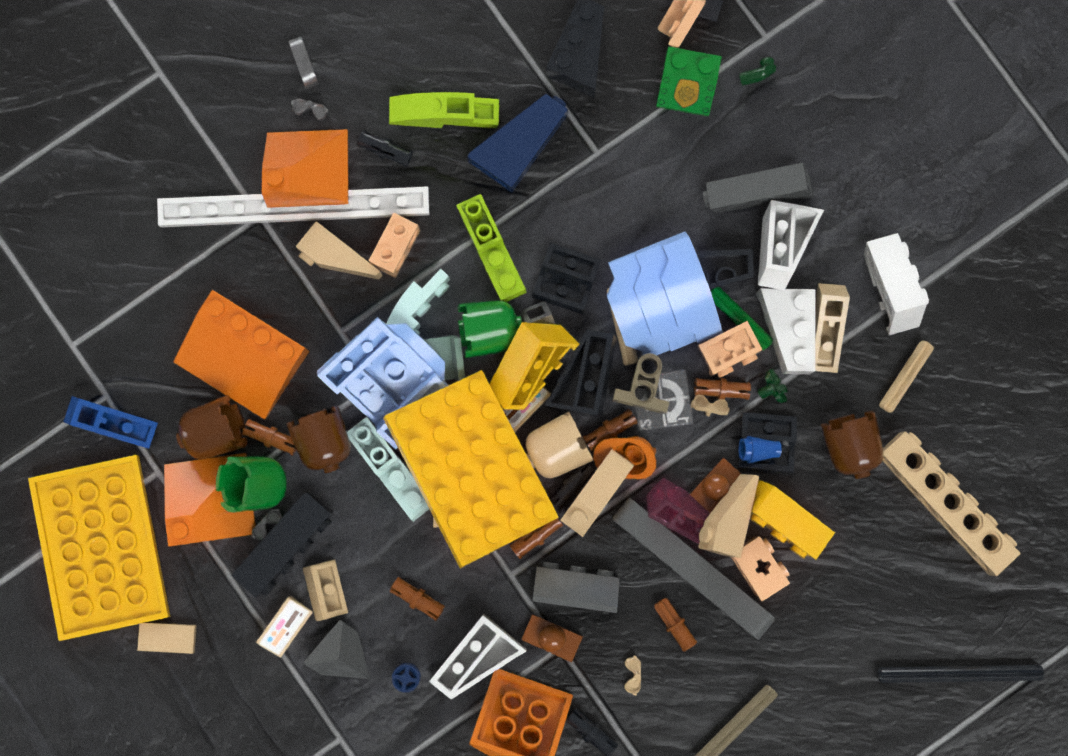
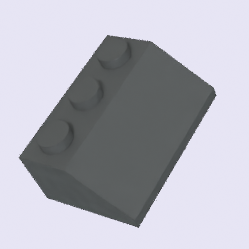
[532,562,620,613]

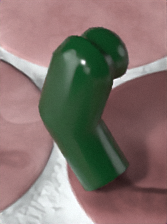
[739,57,776,86]

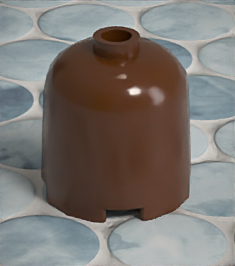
[176,396,247,460]
[286,405,351,474]
[821,411,884,479]

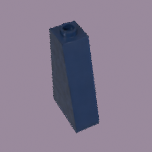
[467,94,568,193]

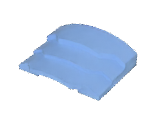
[607,232,723,355]
[317,317,449,450]

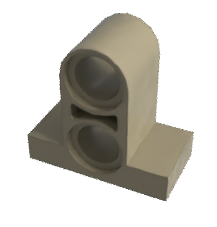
[612,353,669,414]

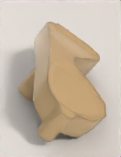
[690,395,729,416]
[624,655,641,695]

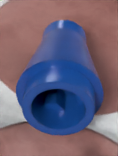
[738,436,782,463]

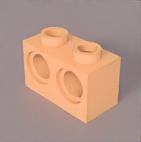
[369,213,420,278]

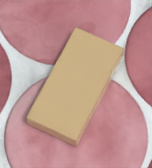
[137,622,197,654]

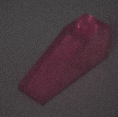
[647,478,710,544]

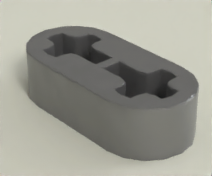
[289,37,319,88]

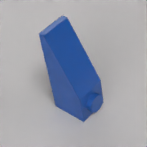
[63,396,158,449]

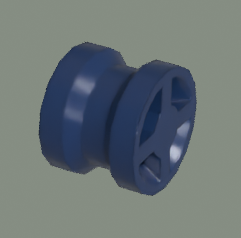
[392,663,421,692]

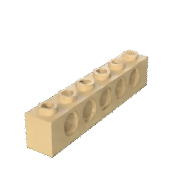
[882,431,1021,576]

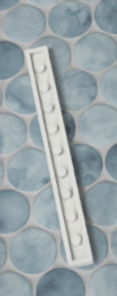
[157,187,430,227]

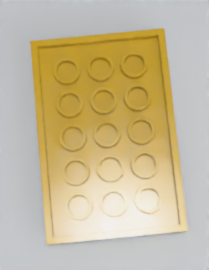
[383,370,559,568]
[28,455,170,641]

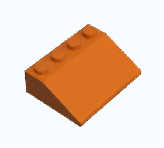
[174,290,309,420]

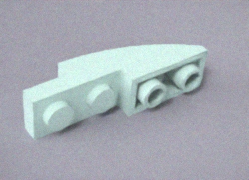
[387,269,450,335]
[347,417,429,522]

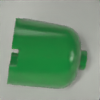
[458,301,522,358]
[216,456,287,513]

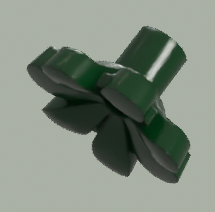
[758,369,788,403]

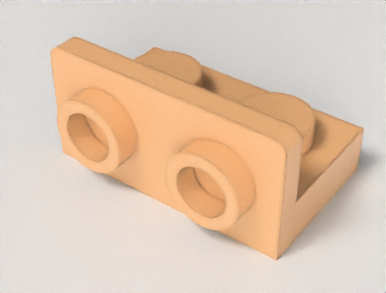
[658,0,706,48]
[698,321,762,378]

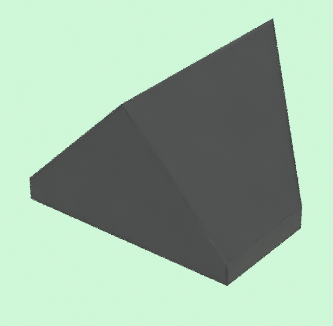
[303,620,370,679]

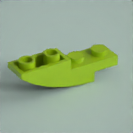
[389,92,499,128]
[456,194,527,302]

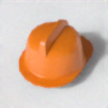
[593,436,656,479]

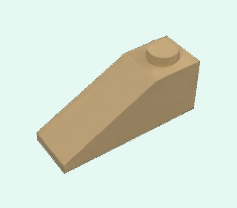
[296,221,382,279]
[815,283,850,373]
[560,449,634,537]
[699,474,759,558]

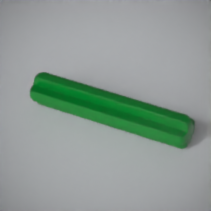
[710,287,773,350]

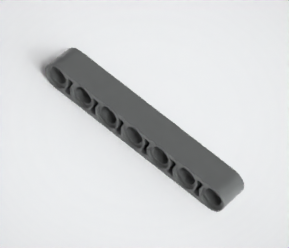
[611,497,776,641]

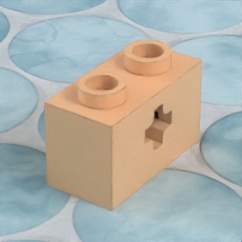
[731,536,790,601]

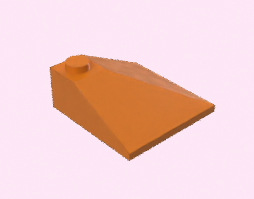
[262,129,349,208]
[164,453,256,547]
[469,669,573,756]

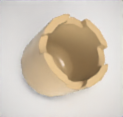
[525,411,593,478]

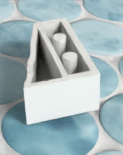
[758,200,824,290]
[864,233,929,335]
[756,288,815,374]
[429,614,527,699]

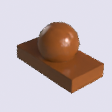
[686,458,741,517]
[521,614,583,662]

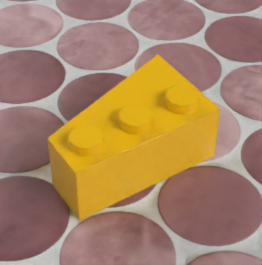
[489,322,579,410]
[750,480,835,560]

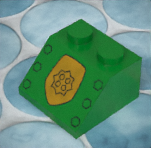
[656,46,722,117]

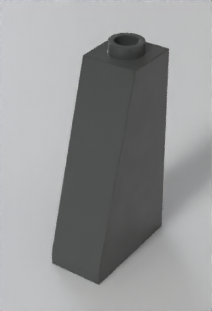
[703,163,813,213]

